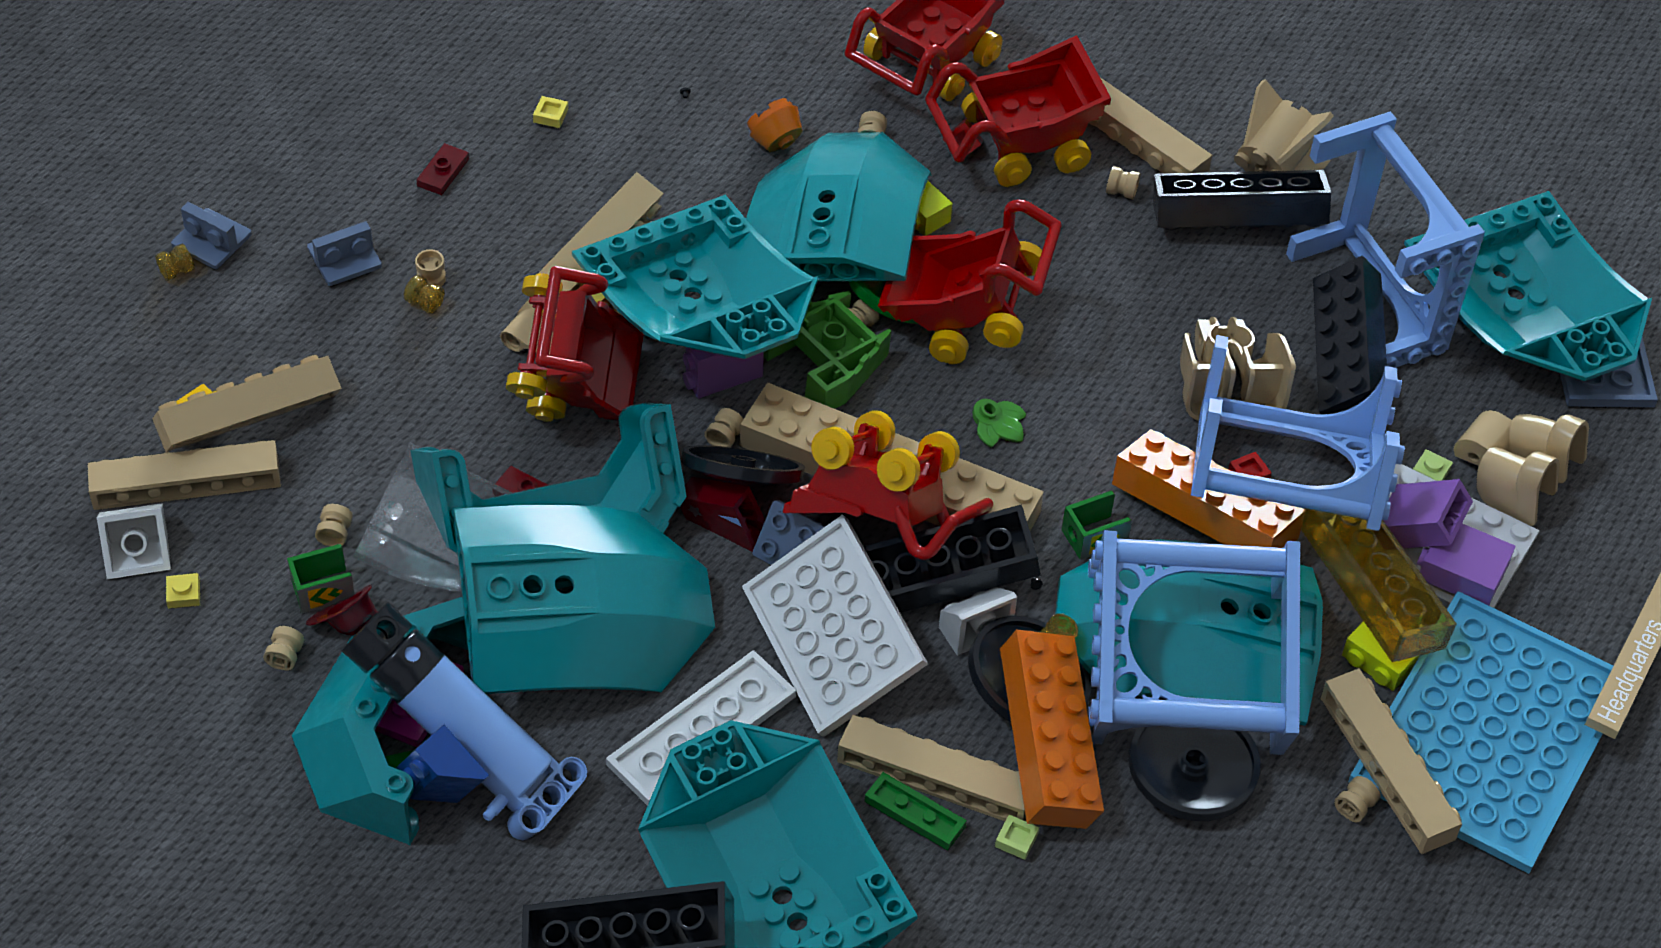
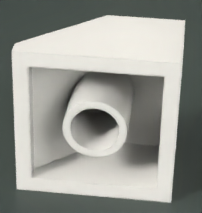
[97,503,171,579]
[939,587,1017,656]

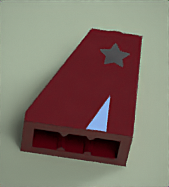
[680,477,765,552]

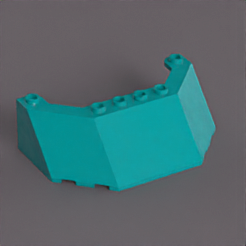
[410,403,687,593]
[292,597,468,845]

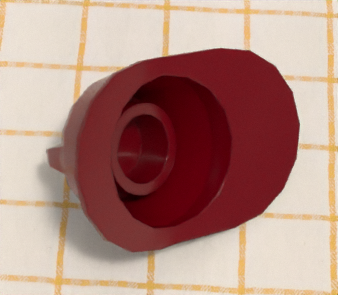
[306,585,377,635]

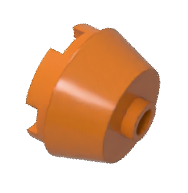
[747,98,803,152]

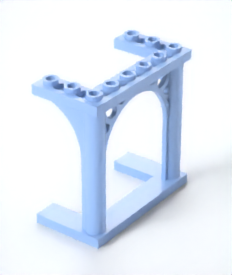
[1286,111,1485,368]
[1191,335,1405,531]
[1087,530,1300,755]

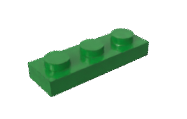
[864,772,967,851]

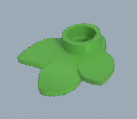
[972,399,1026,448]

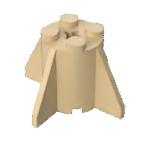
[1234,79,1334,172]

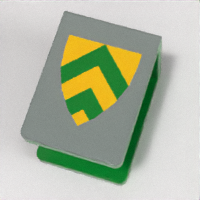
[1061,491,1132,560]
[287,544,355,614]

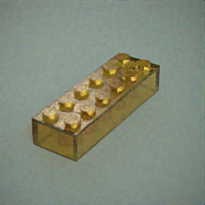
[1301,508,1457,662]

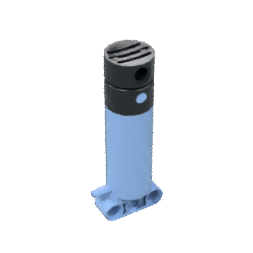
[341,602,587,840]

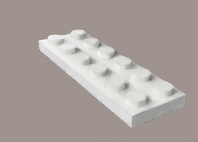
[606,650,796,806]

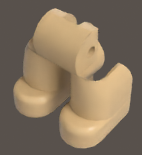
[1180,317,1296,421]
[1454,410,1589,526]

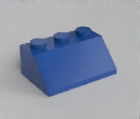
[396,725,489,803]

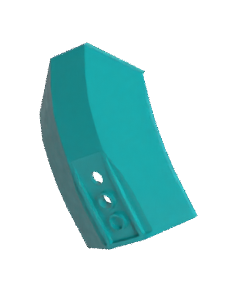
[746,132,932,281]
[1404,191,1652,381]
[572,195,818,359]
[453,505,715,694]
[1054,539,1323,726]
[638,720,918,948]

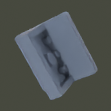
[171,202,252,269]
[307,221,382,286]
[752,500,825,565]

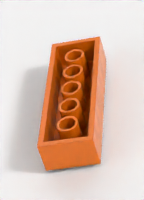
[1112,429,1306,548]
[1000,629,1104,829]

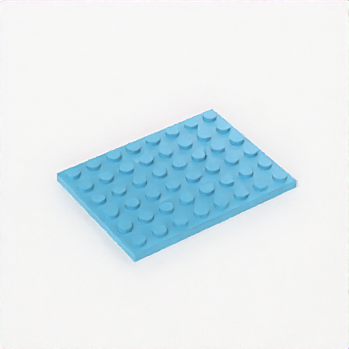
[1348,591,1613,874]

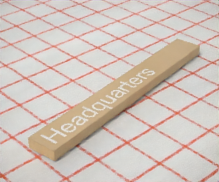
[1584,573,1661,739]

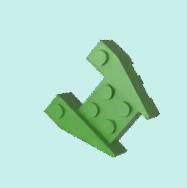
[763,291,892,409]

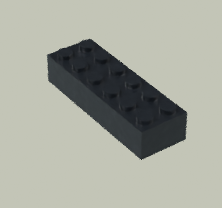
[1153,170,1331,230]
[1313,255,1387,415]
[864,504,1041,613]
[521,881,735,948]

